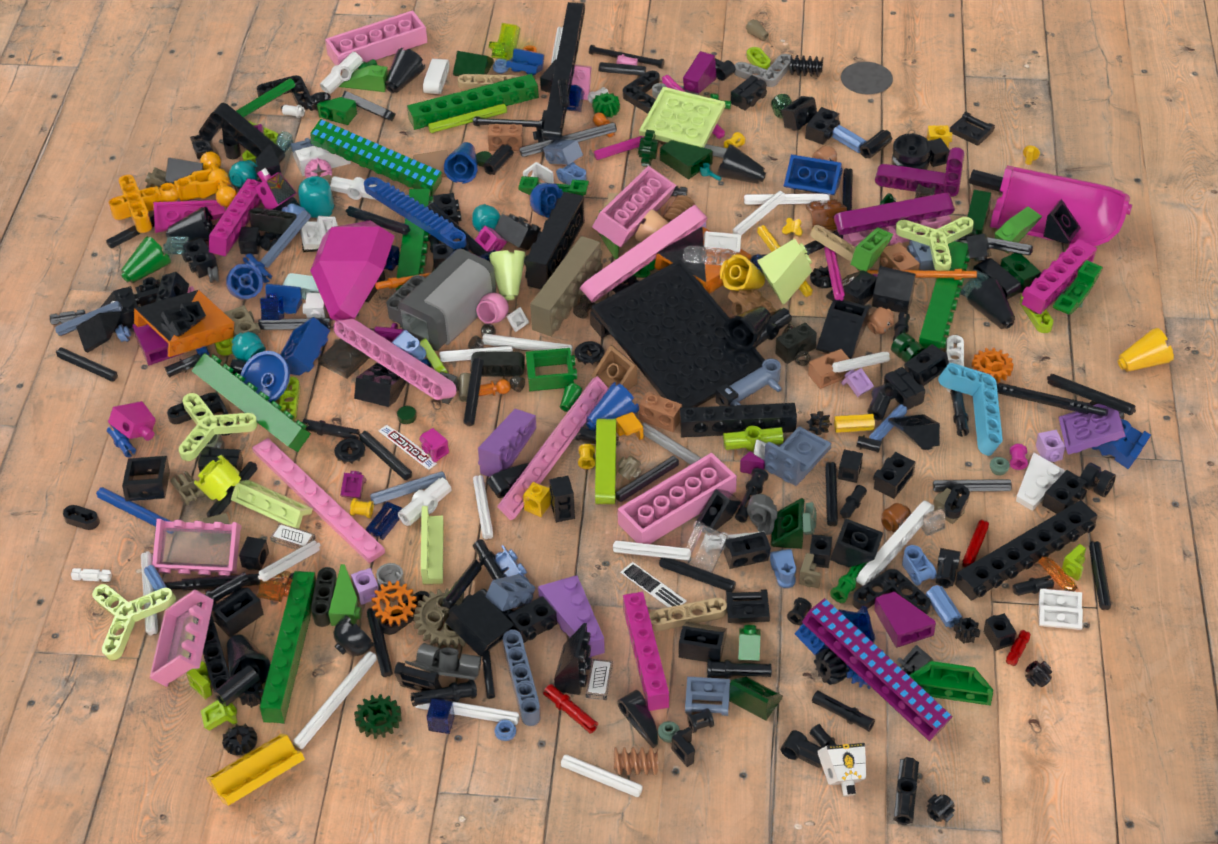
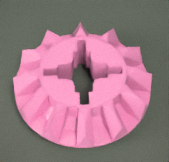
[305,158,332,178]

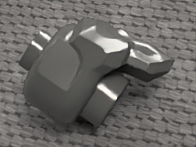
[747,494,778,535]

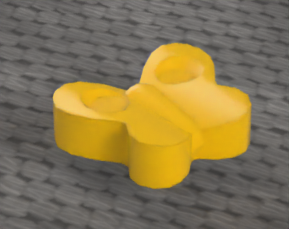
[782,218,803,237]

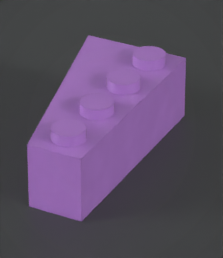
[478,408,537,477]
[538,575,605,657]

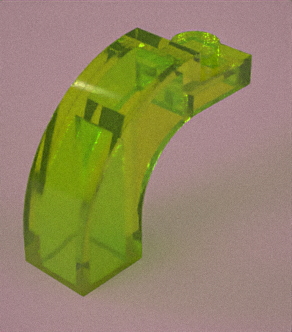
[488,23,521,60]

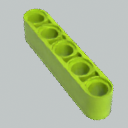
[595,419,616,504]

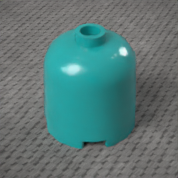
[298,176,335,219]

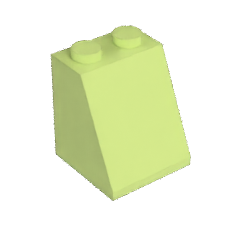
[757,239,812,304]

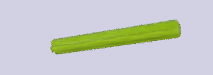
[428,104,507,133]

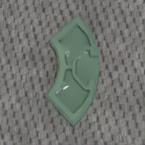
[803,502,817,535]

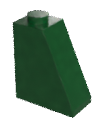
[660,140,713,180]
[967,189,991,235]

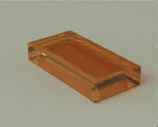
[1038,557,1078,592]

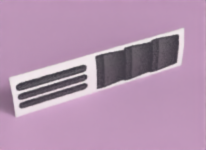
[620,562,687,607]

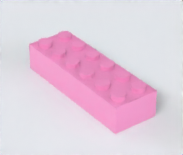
[325,10,427,65]
[592,166,676,247]
[618,453,737,544]

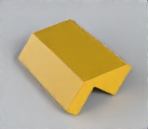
[206,733,305,806]

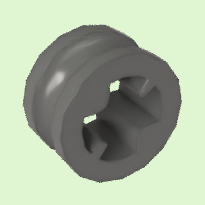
[208,266,219,283]

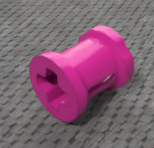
[1009,444,1028,470]

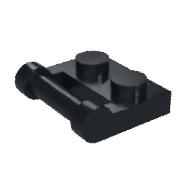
[950,112,995,146]
[726,589,770,623]
[394,662,442,692]

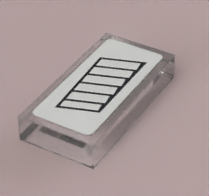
[270,523,316,550]
[586,659,613,700]

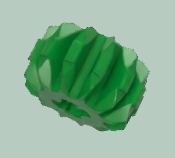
[592,92,620,118]

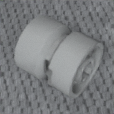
[376,563,405,602]

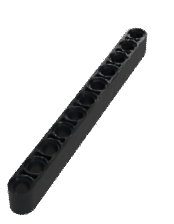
[543,2,585,140]

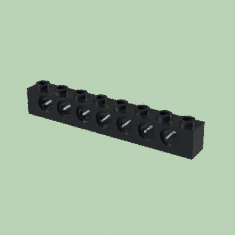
[955,500,1098,601]

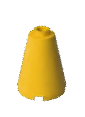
[720,255,765,291]
[1117,328,1174,372]

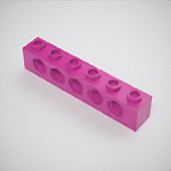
[209,179,262,256]
[1022,239,1097,315]
[623,592,669,711]

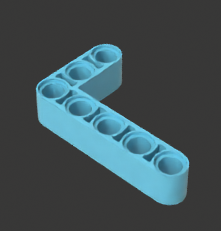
[938,363,1003,456]

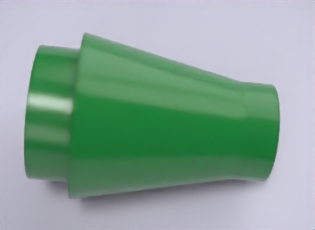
[559,383,582,412]

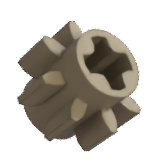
[618,455,642,480]

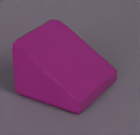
[740,452,765,475]

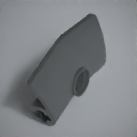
[405,643,481,680]

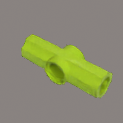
[723,426,783,452]

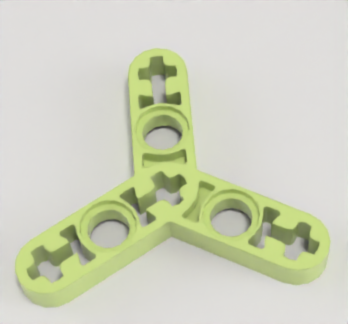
[895,217,974,271]
[179,393,257,461]
[92,584,176,660]

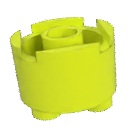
[194,455,241,501]

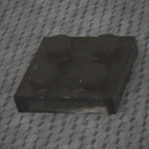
[318,338,370,379]

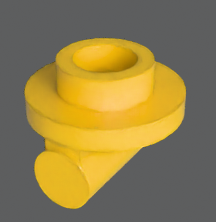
[1023,145,1040,165]

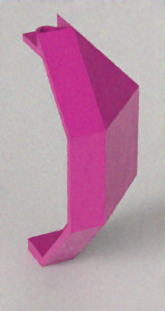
[310,221,395,321]

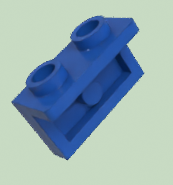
[506,48,544,75]
[261,284,302,314]

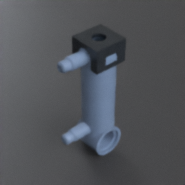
[716,359,782,406]

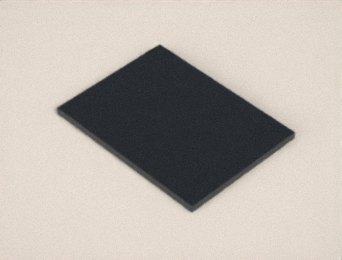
[591,260,765,408]

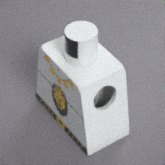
[818,743,866,797]

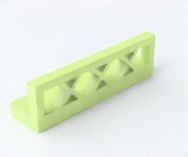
[231,480,313,529]
[421,506,444,584]

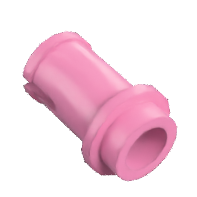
[617,54,638,65]

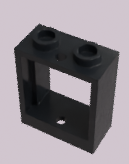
[122,456,170,502]

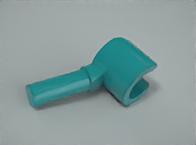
[700,163,722,181]

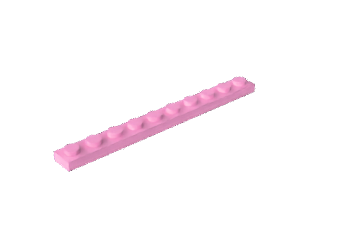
[497,376,608,520]
[252,438,385,564]

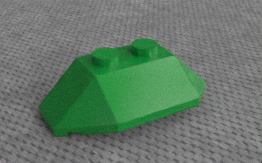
[909,661,994,706]

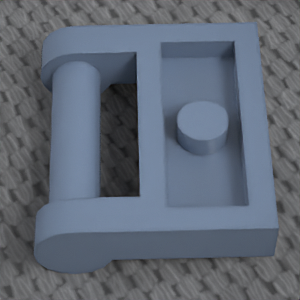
[685,677,730,716]

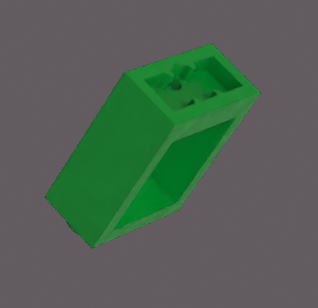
[526,348,577,392]

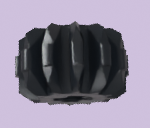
[814,648,849,685]

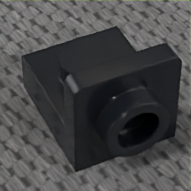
[671,727,695,767]

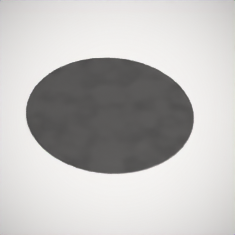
[841,62,893,94]

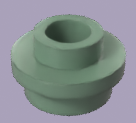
[990,457,1010,475]
[658,721,680,743]

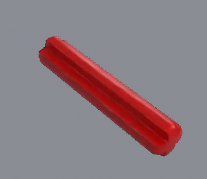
[962,519,989,567]

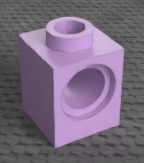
[1036,430,1065,462]
[351,568,379,605]

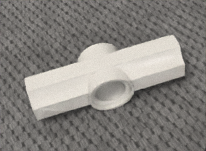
[320,52,363,94]
[330,176,377,200]
[398,477,452,526]

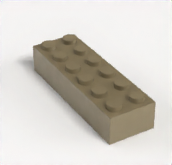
[530,236,603,337]

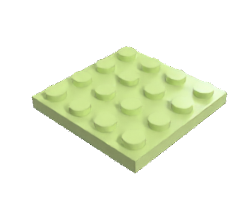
[639,87,725,148]

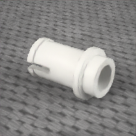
[588,87,609,104]
[282,105,305,118]

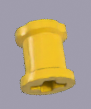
[724,132,745,148]
[578,444,595,470]
[350,498,374,519]

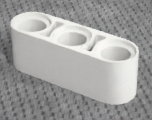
[423,58,449,94]

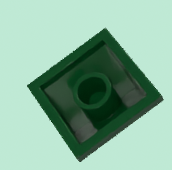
[453,51,494,77]
[771,498,805,549]
[729,676,783,721]

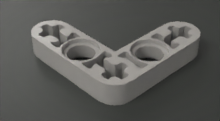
[734,54,791,87]

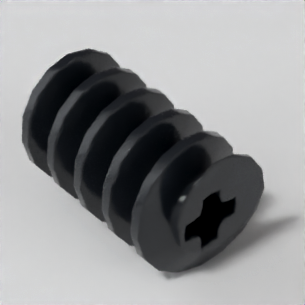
[790,54,824,77]

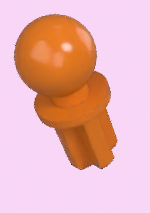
[593,113,615,137]
[479,379,511,396]

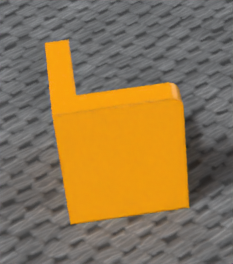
[616,412,643,440]

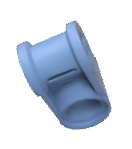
[556,162,587,185]
[392,330,426,361]
[902,545,937,586]
[770,549,796,588]

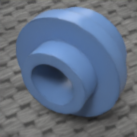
[493,59,509,74]
[115,324,131,342]
[495,720,516,741]

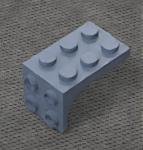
[764,426,832,486]

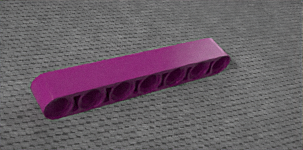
[834,193,955,235]

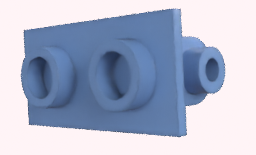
[495,545,529,582]

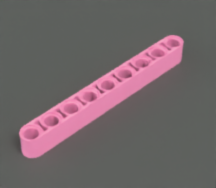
[580,205,708,302]
[334,319,456,400]

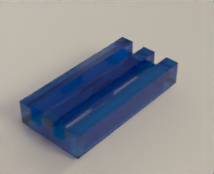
[366,502,403,540]

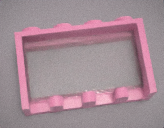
[152,519,242,576]
[150,590,214,687]

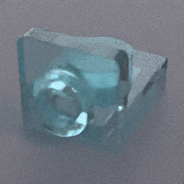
[163,237,190,260]
[961,270,989,298]

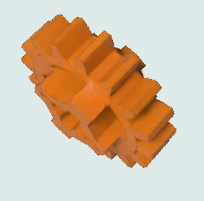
[972,348,1014,383]
[372,581,417,626]

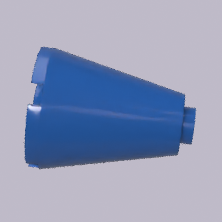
[444,142,478,184]
[586,382,639,431]

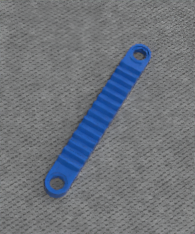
[364,177,467,249]

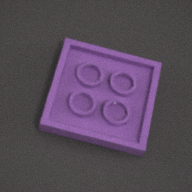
[1059,404,1126,455]

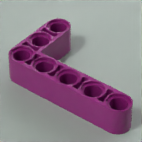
[875,147,965,197]

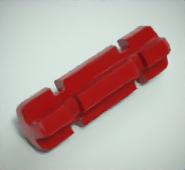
[1006,630,1031,666]

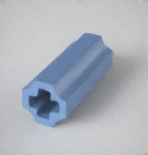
[832,125,867,154]
[926,585,962,628]

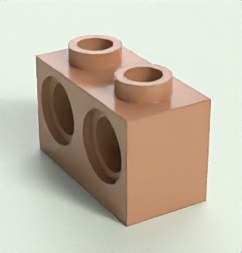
[488,124,523,151]
[639,392,682,432]

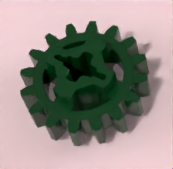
[638,130,658,167]
[354,694,402,739]

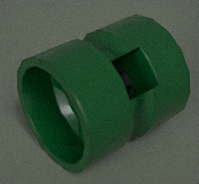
[891,333,926,363]

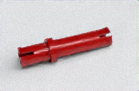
[543,684,599,734]

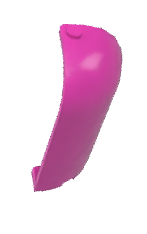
[990,165,1132,246]

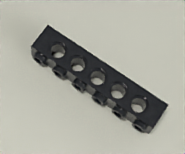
[680,403,797,438]

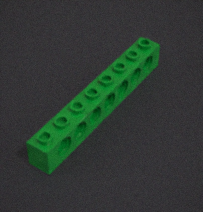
[407,74,539,130]

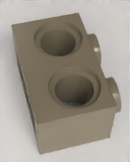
[224,305,261,338]

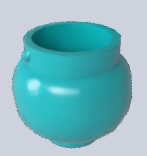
[229,160,259,189]
[472,204,501,232]
[232,332,266,362]

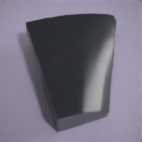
[161,301,206,337]

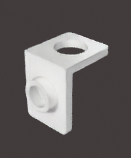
[523,162,554,183]

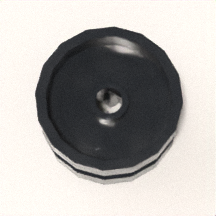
[891,133,931,170]

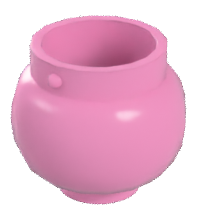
[476,293,509,323]

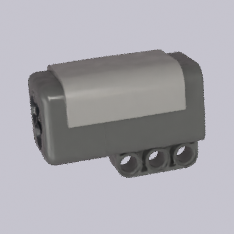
[386,249,496,351]

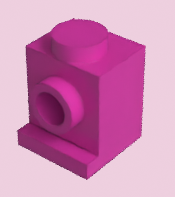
[475,226,507,253]
[419,428,449,462]

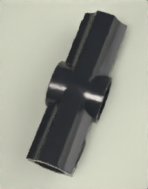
[754,308,792,348]
[893,757,919,825]

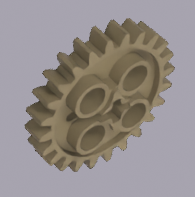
[413,588,466,649]

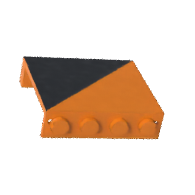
[655,227,751,294]
[134,290,234,357]

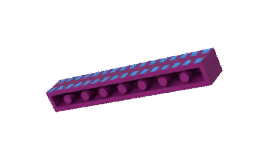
[802,598,953,742]

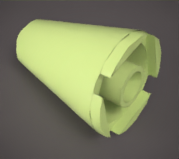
[489,250,525,301]

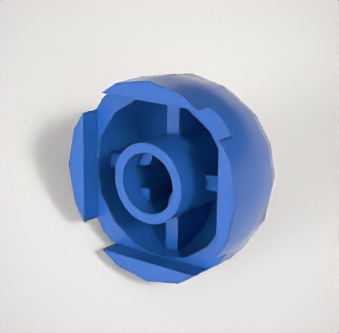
[530,183,563,218]
[226,263,263,300]

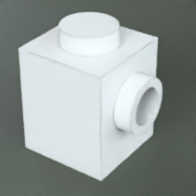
[303,293,327,318]

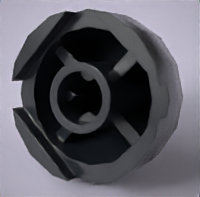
[333,615,374,656]

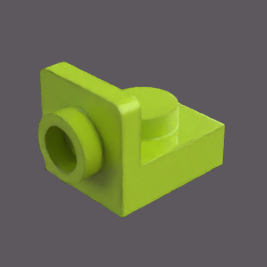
[1061,544,1086,581]
[186,661,212,700]
[201,700,238,731]

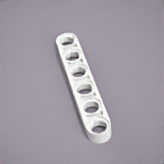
[856,500,934,586]

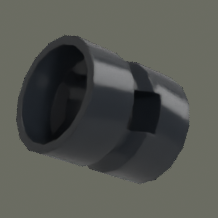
[1080,462,1116,497]

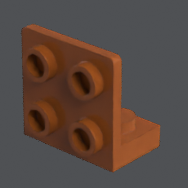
[806,199,847,230]

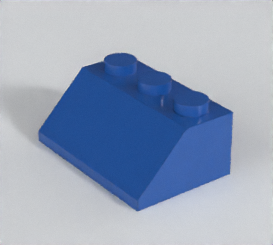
[784,154,843,196]
[280,317,330,376]

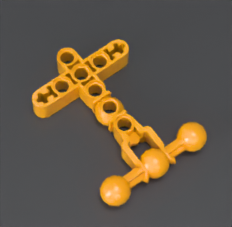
[109,152,237,233]

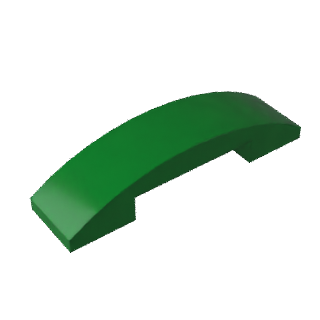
[518,176,589,196]
[1053,260,1103,315]

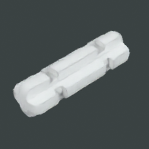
[71,568,112,582]

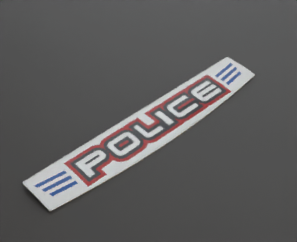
[379,425,437,470]

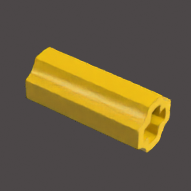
[834,414,875,433]

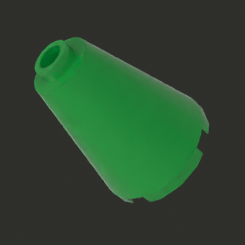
[121,236,171,283]

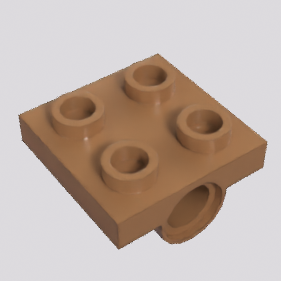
[728,289,777,316]

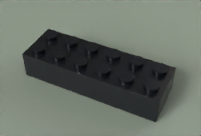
[524,192,585,289]

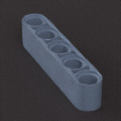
[503,630,541,726]

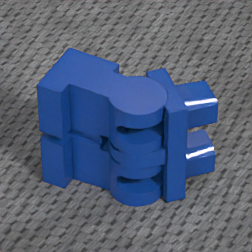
[1091,419,1151,469]

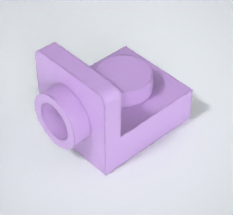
[841,368,874,397]

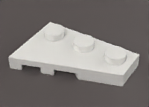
[1016,453,1065,511]

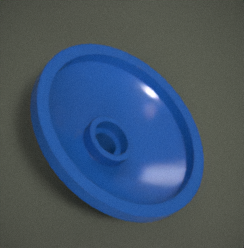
[240,351,290,403]

